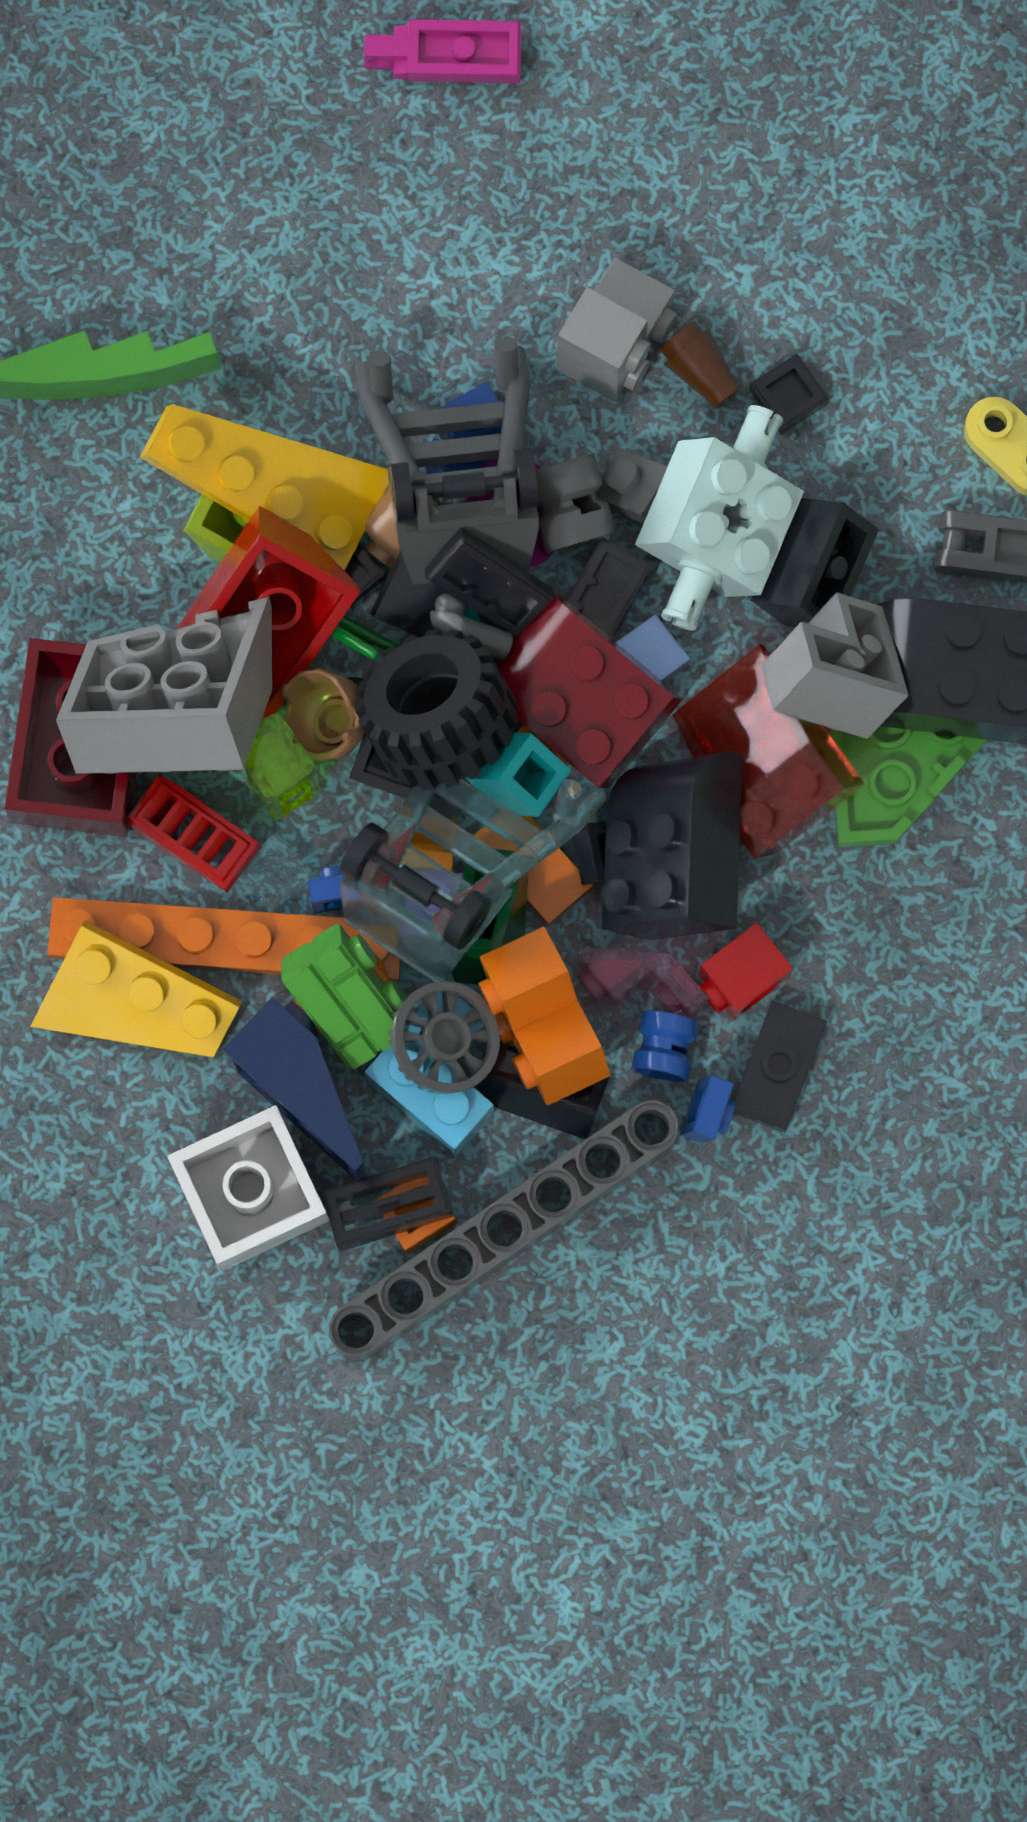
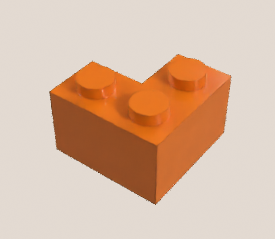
[478,926,611,1106]

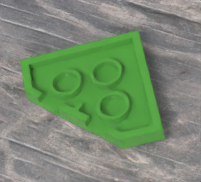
[829,726,988,847]

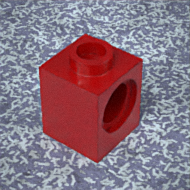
[698,922,793,1020]

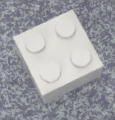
[167,1105,329,1271]

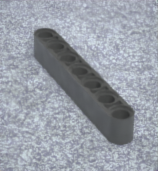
[329,1100,678,1361]

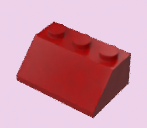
[176,506,360,727]

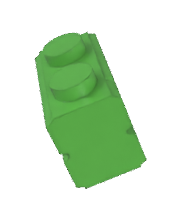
[281,924,409,1070]

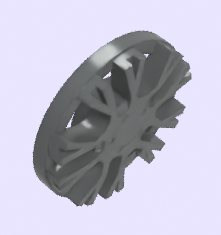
[388,981,500,1094]

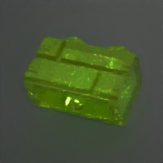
[238,714,320,821]

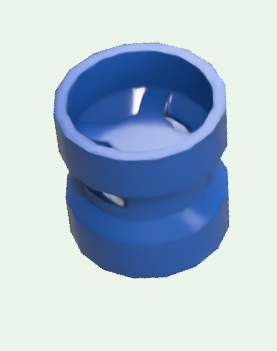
[631,1010,699,1082]

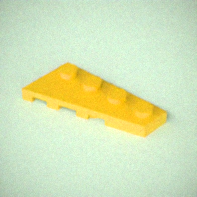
[140,404,389,570]

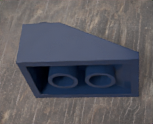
[223,997,368,1181]

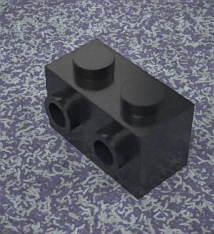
[750,498,879,628]

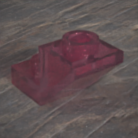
[576,948,709,1019]

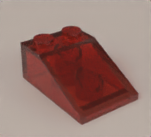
[672,644,865,859]

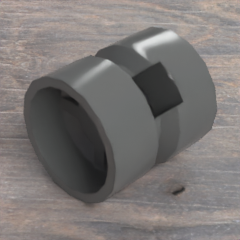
[536,454,617,553]

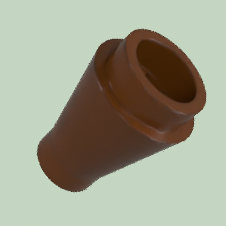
[659,321,741,409]

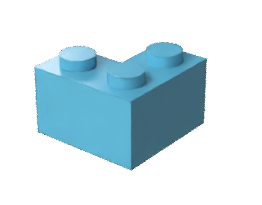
[364,992,494,1158]

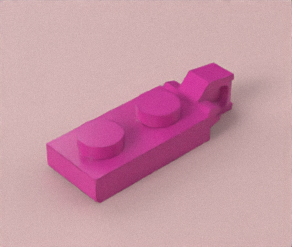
[364,19,521,83]

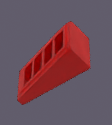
[127,775,262,893]

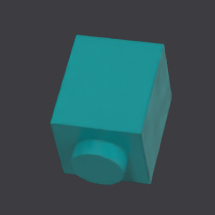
[465,732,572,817]

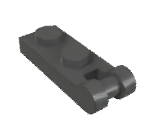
[934,511,1027,583]

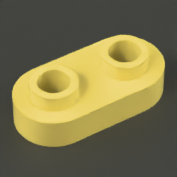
[964,397,1027,496]

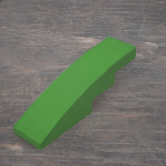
[0,330,221,400]

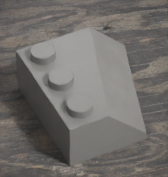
[56,597,272,774]

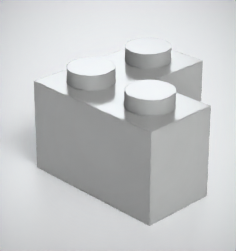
[557,257,678,403]
[761,592,909,739]

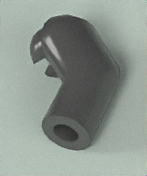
[430,594,513,660]

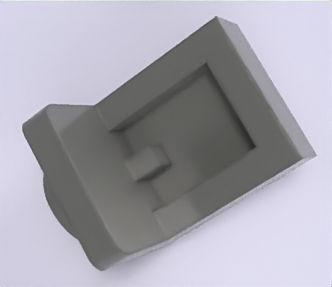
[597,448,668,524]

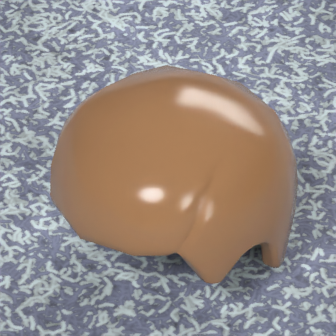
[281,668,365,762]

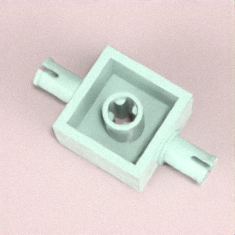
[635,405,804,631]

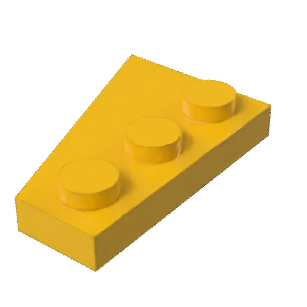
[30,920,242,1057]

